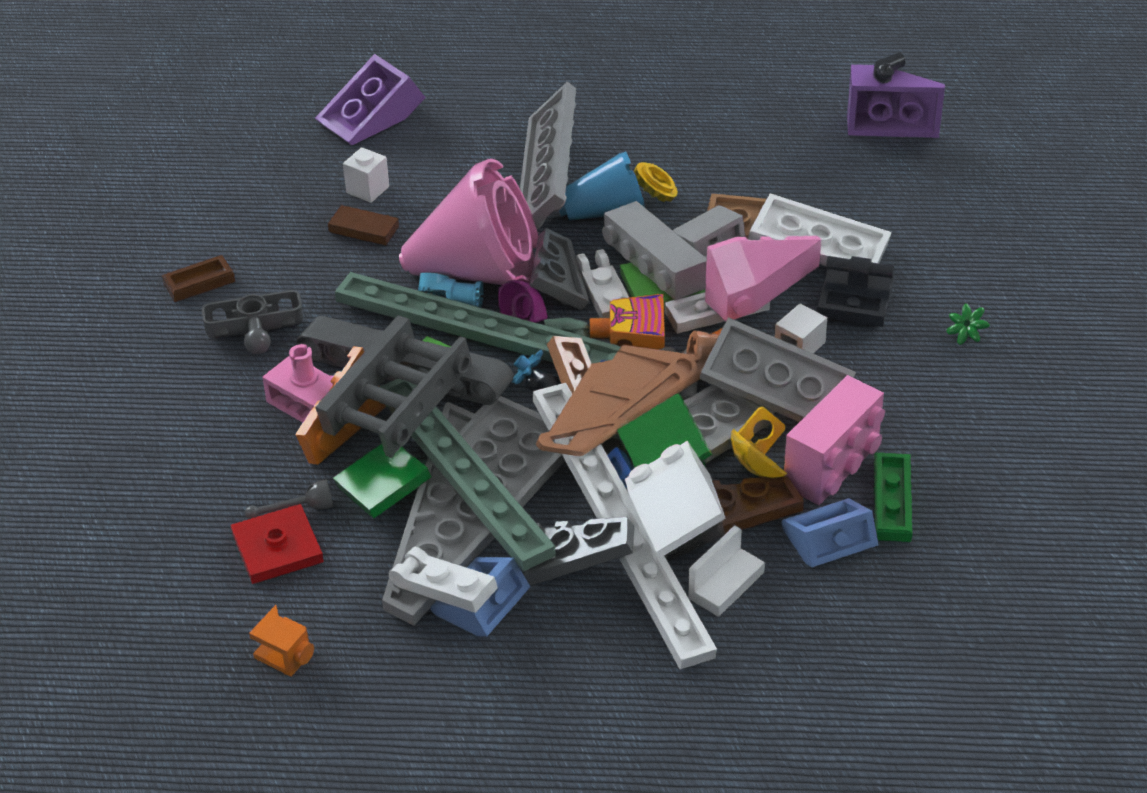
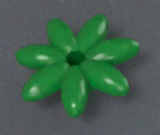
[946,303,990,345]

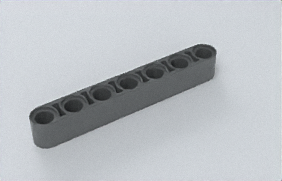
[296,316,514,405]

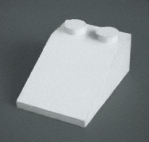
[625,441,726,558]

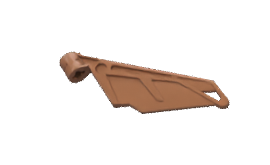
[536,330,719,456]

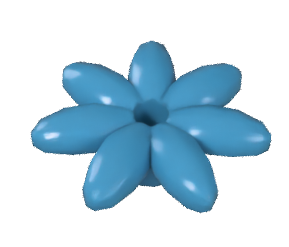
[512,350,543,384]

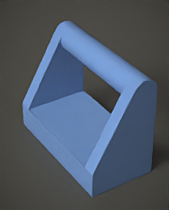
[781,498,878,567]
[431,557,530,636]

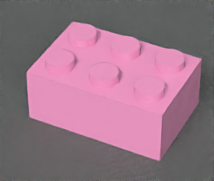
[784,375,885,505]

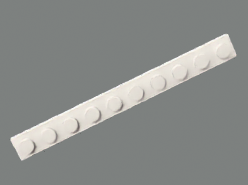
[533,383,717,669]

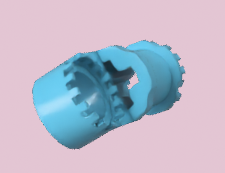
[418,272,484,308]

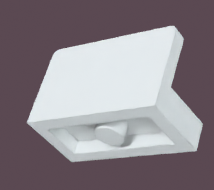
[688,526,765,617]

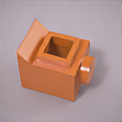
[249,605,314,677]

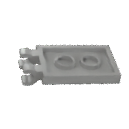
[684,385,775,463]

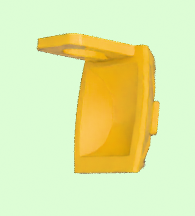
[730,407,787,478]

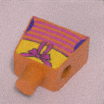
[590,294,665,350]

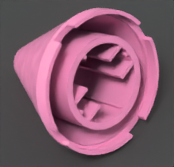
[399,158,538,285]

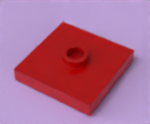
[230,504,324,584]

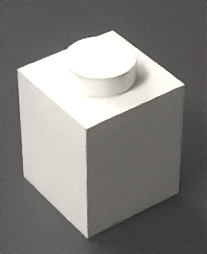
[343,147,389,203]
[775,304,827,353]

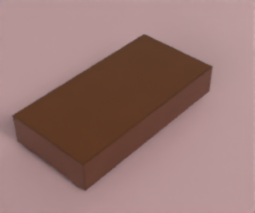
[328,205,399,245]
[162,255,236,302]

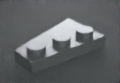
[530,228,589,311]
[524,517,634,585]

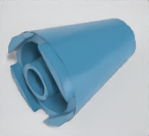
[559,151,645,221]

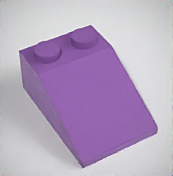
[315,54,426,146]
[847,64,945,138]

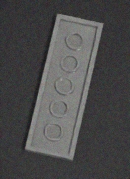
[520,82,576,229]

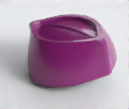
[498,280,548,323]

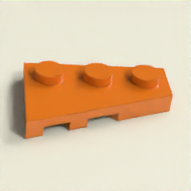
[295,346,386,465]

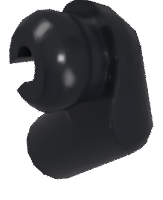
[873,53,906,84]
[526,368,561,391]

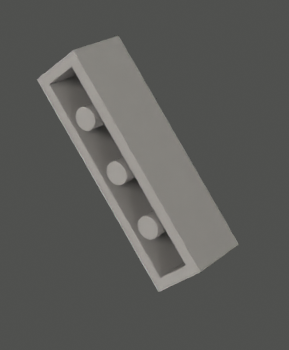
[602,201,707,301]

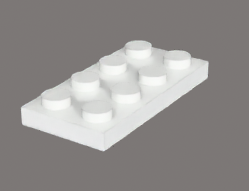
[748,194,891,266]

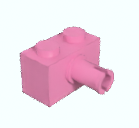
[262,344,333,423]

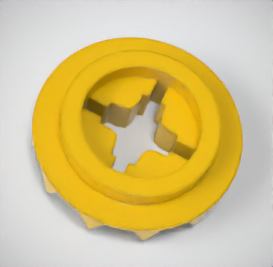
[633,162,678,202]

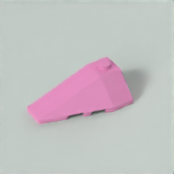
[705,236,821,321]

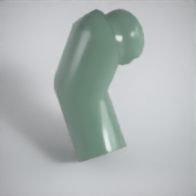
[544,317,590,338]

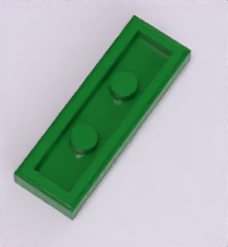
[873,452,912,542]

